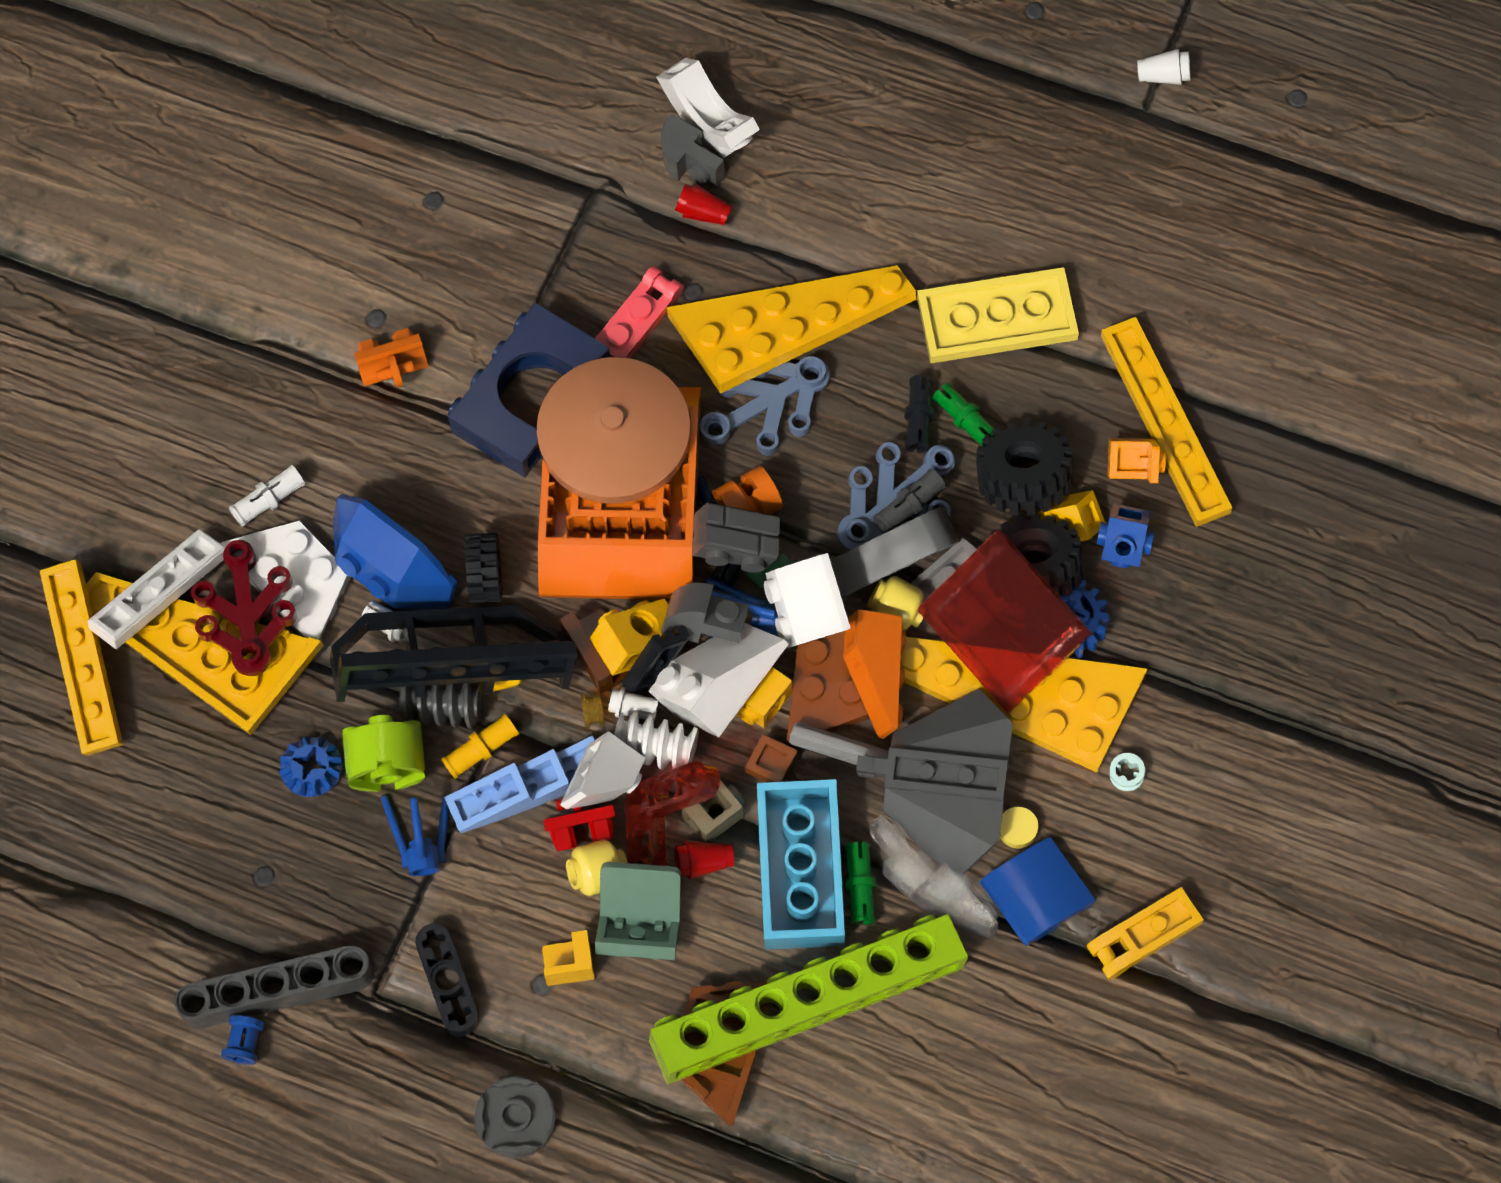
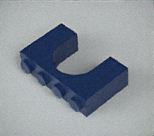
[448,303,610,478]

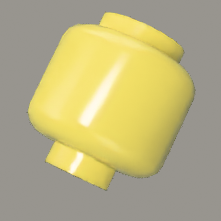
[867,576,927,631]
[566,839,628,896]

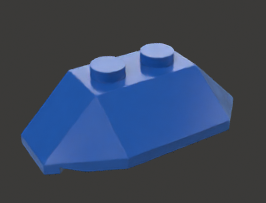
[332,494,458,609]

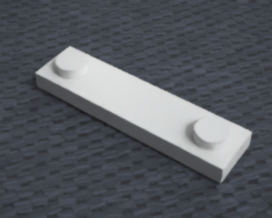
[88,528,225,649]

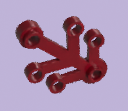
[191,540,297,676]

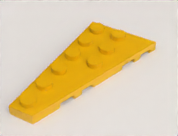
[666,265,916,394]
[86,572,324,735]

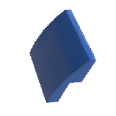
[980,837,1096,946]

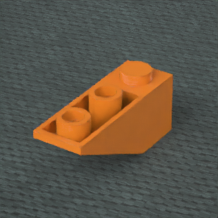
[843,609,906,739]

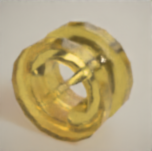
[581,691,605,728]

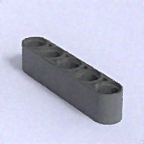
[174,946,373,1029]

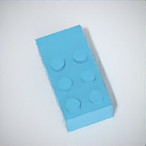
[757,779,845,950]

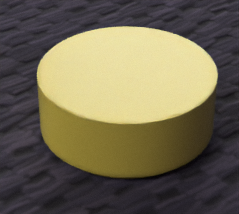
[1000,807,1038,849]

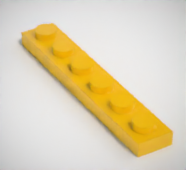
[1101,317,1232,527]

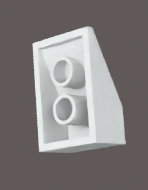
[649,623,789,737]

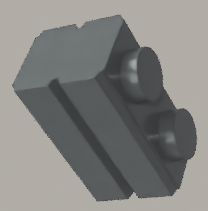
[692,502,780,573]

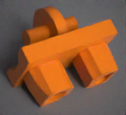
[354,328,429,388]

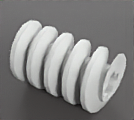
[614,711,699,774]

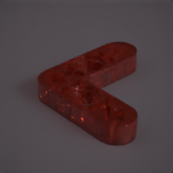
[625,761,720,866]

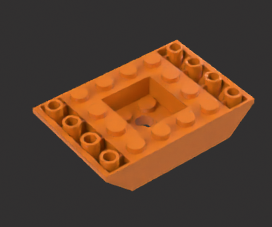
[538,385,701,600]

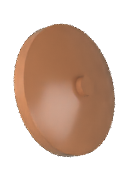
[537,357,691,503]

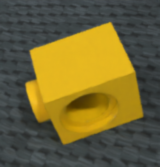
[736,667,792,729]

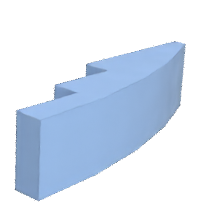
[444,736,596,833]

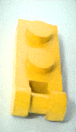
[1086,887,1204,980]

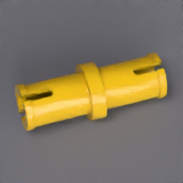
[441,714,519,779]

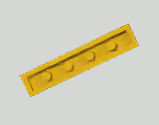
[40,559,123,756]

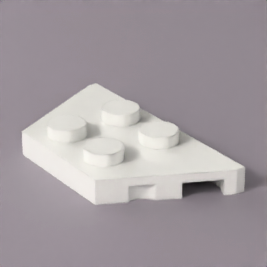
[221,521,351,641]

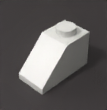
[560,731,645,809]

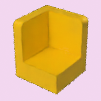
[1038,490,1105,542]
[542,930,595,986]

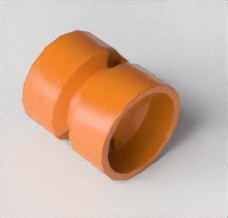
[712,465,783,515]

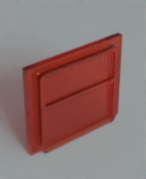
[917,529,1092,713]

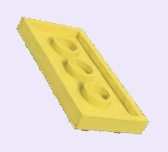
[917,267,1079,364]

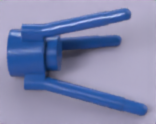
[705,577,779,639]
[381,795,449,876]

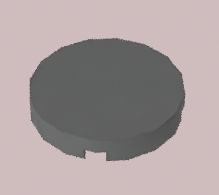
[474,1076,557,1159]

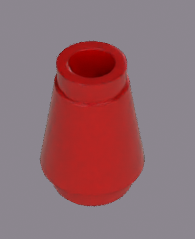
[675,183,732,226]
[674,840,734,880]

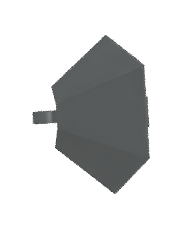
[856,689,1013,882]

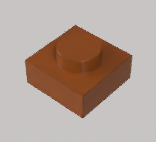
[745,734,798,783]

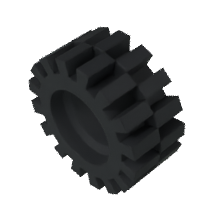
[465,532,503,603]

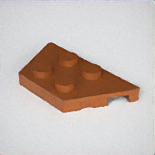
[787,631,869,746]
[681,976,772,1126]

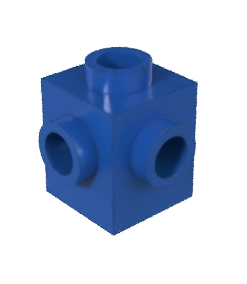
[1096,503,1154,568]

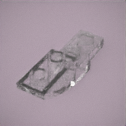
[870,814,998,938]

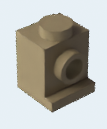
[681,778,745,843]

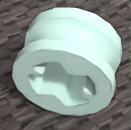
[1109,753,1145,791]

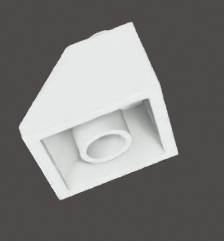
[764,553,851,648]

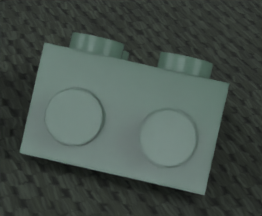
[595,862,681,960]

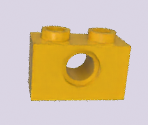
[589,598,668,676]

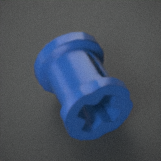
[221,1015,265,1065]

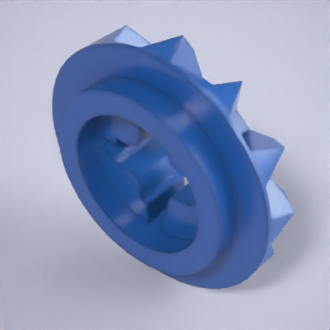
[279,736,342,797]

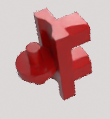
[543,785,615,852]

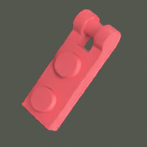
[595,266,684,358]

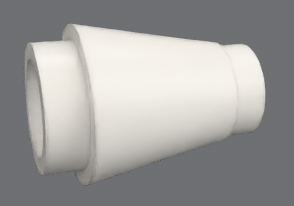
[1137,49,1191,85]

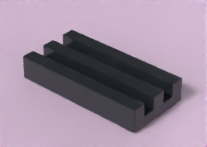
[622,626,689,692]

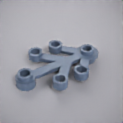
[700,356,830,456]
[837,442,955,550]

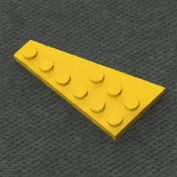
[900,637,1148,773]

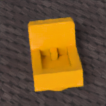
[1107,438,1166,483]

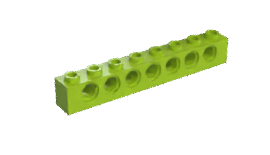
[649,914,968,1085]

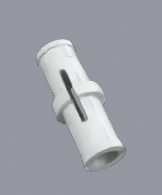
[228,465,305,527]

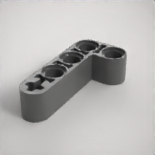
[830,507,960,598]

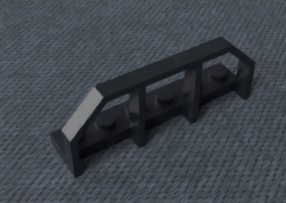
[330,605,577,702]

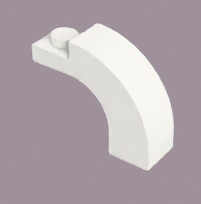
[656,58,760,158]

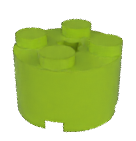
[342,715,425,792]

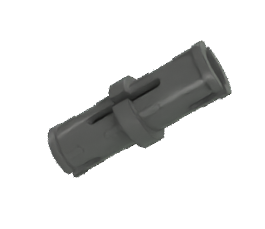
[873,469,946,533]

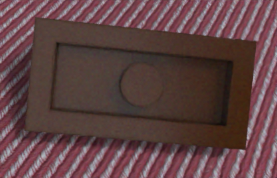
[560,609,629,695]

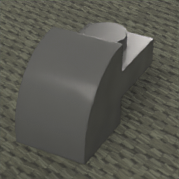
[661,113,725,188]
[661,583,749,643]

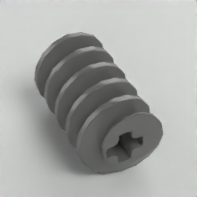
[399,682,483,729]

